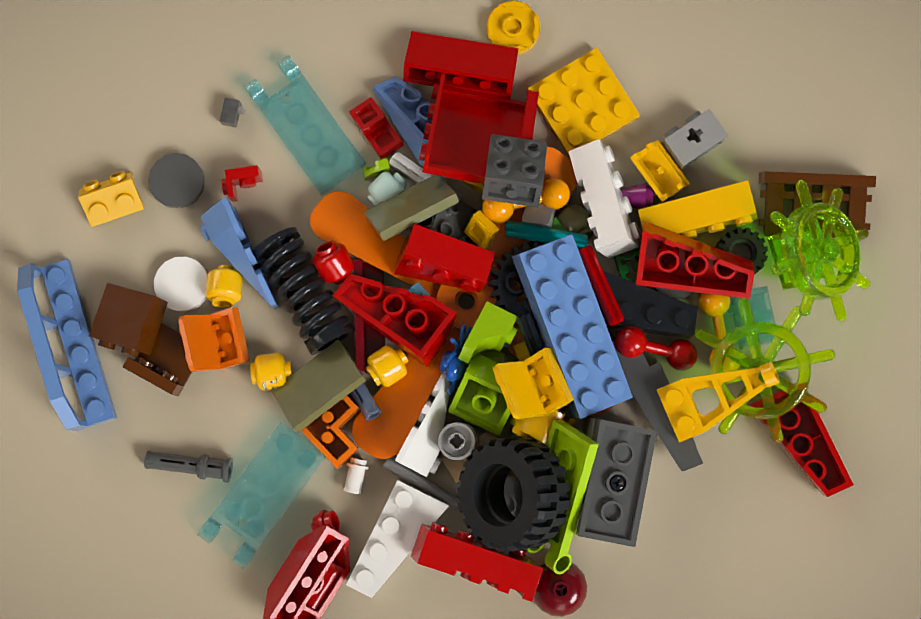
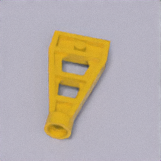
[657,361,780,442]

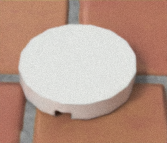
[154,256,208,312]

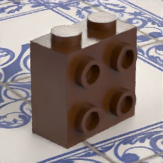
[89,283,168,357]

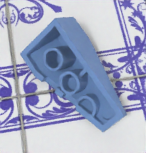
[373,77,442,177]
[200,197,279,309]

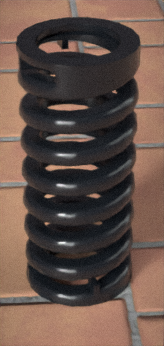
[252,227,355,355]

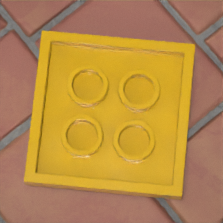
[527,47,640,159]

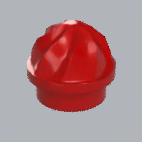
[311,510,340,532]

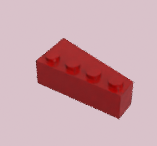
[748,381,854,497]
[411,522,543,602]

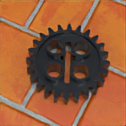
[488,241,547,330]

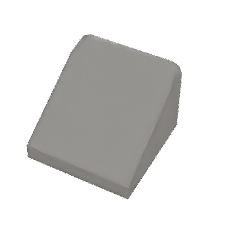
[521,203,555,228]

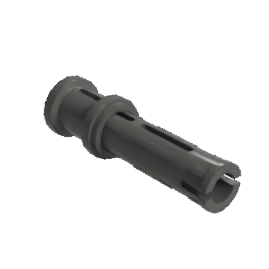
[144,451,233,483]

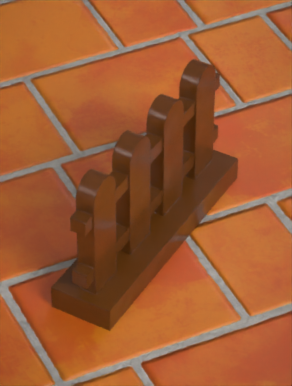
[758,171,876,242]

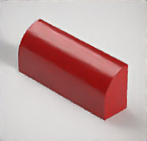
[403,31,519,99]

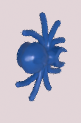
[440,324,472,395]

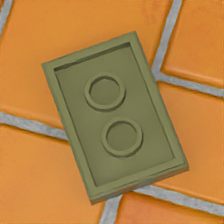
[363,175,459,241]
[271,339,366,433]

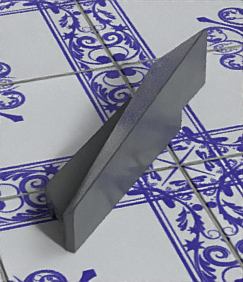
[616,350,703,471]

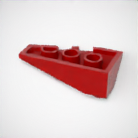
[333,274,457,367]

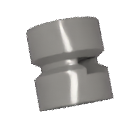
[438,422,480,460]

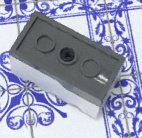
[574,417,657,547]

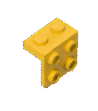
[493,348,574,419]

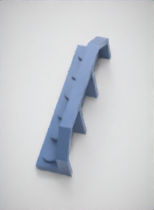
[17,259,117,431]

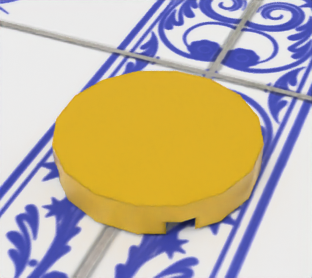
[486,0,540,55]

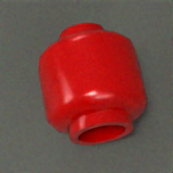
[313,241,354,285]

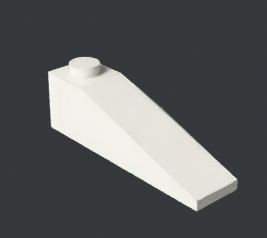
[395,373,451,477]

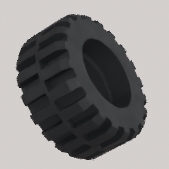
[457,438,570,552]

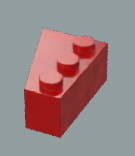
[393,224,495,293]

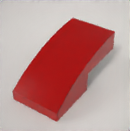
[349,97,404,159]

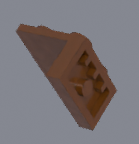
[123,323,192,397]

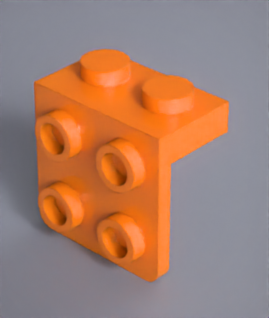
[178,307,250,372]

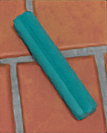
[505,221,588,250]

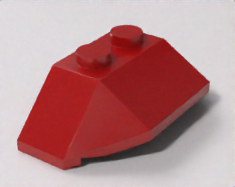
[263,524,350,619]

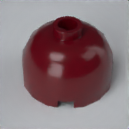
[533,563,588,617]

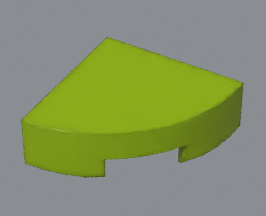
[362,158,391,180]

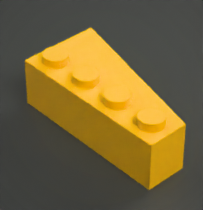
[638,180,758,239]

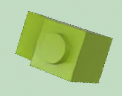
[458,301,518,363]

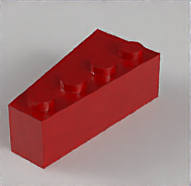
[636,221,755,299]

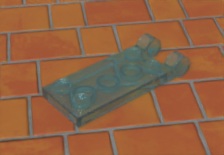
[244,55,366,195]
[197,422,326,569]

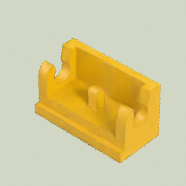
[630,139,691,202]

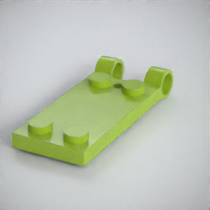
[526,420,599,574]

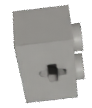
[662,109,728,170]

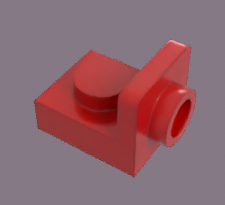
[221,165,263,202]

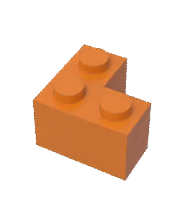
[301,395,360,468]

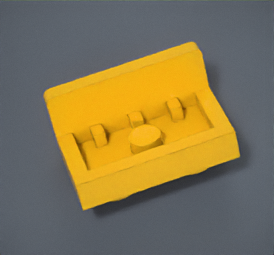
[78,171,144,227]

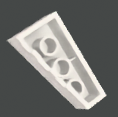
[568,139,641,259]
[346,480,449,598]

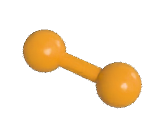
[482,178,570,224]
[699,293,742,373]

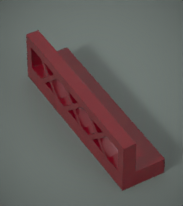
[354,259,386,374]

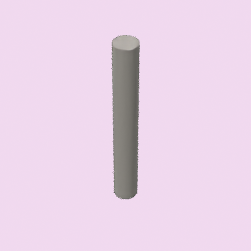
[383,458,460,510]

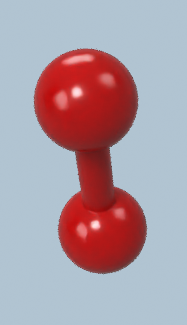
[615,326,698,371]

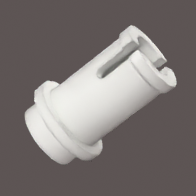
[343,457,369,494]

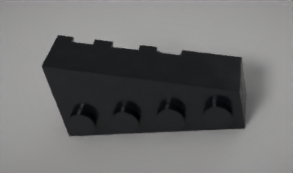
[593,270,698,338]

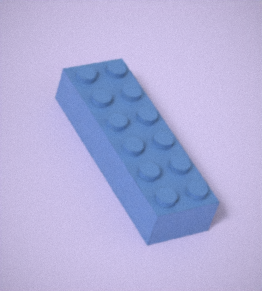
[512,234,633,419]

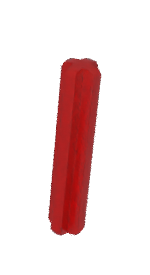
[579,246,624,326]

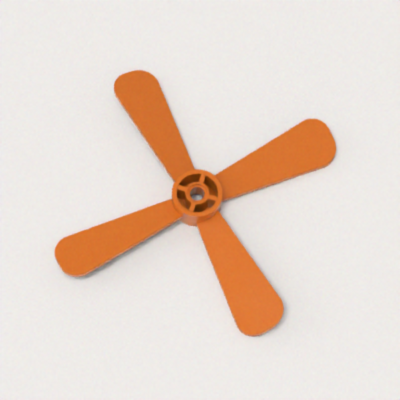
[310,147,614,459]

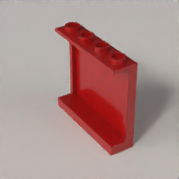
[419,73,539,185]

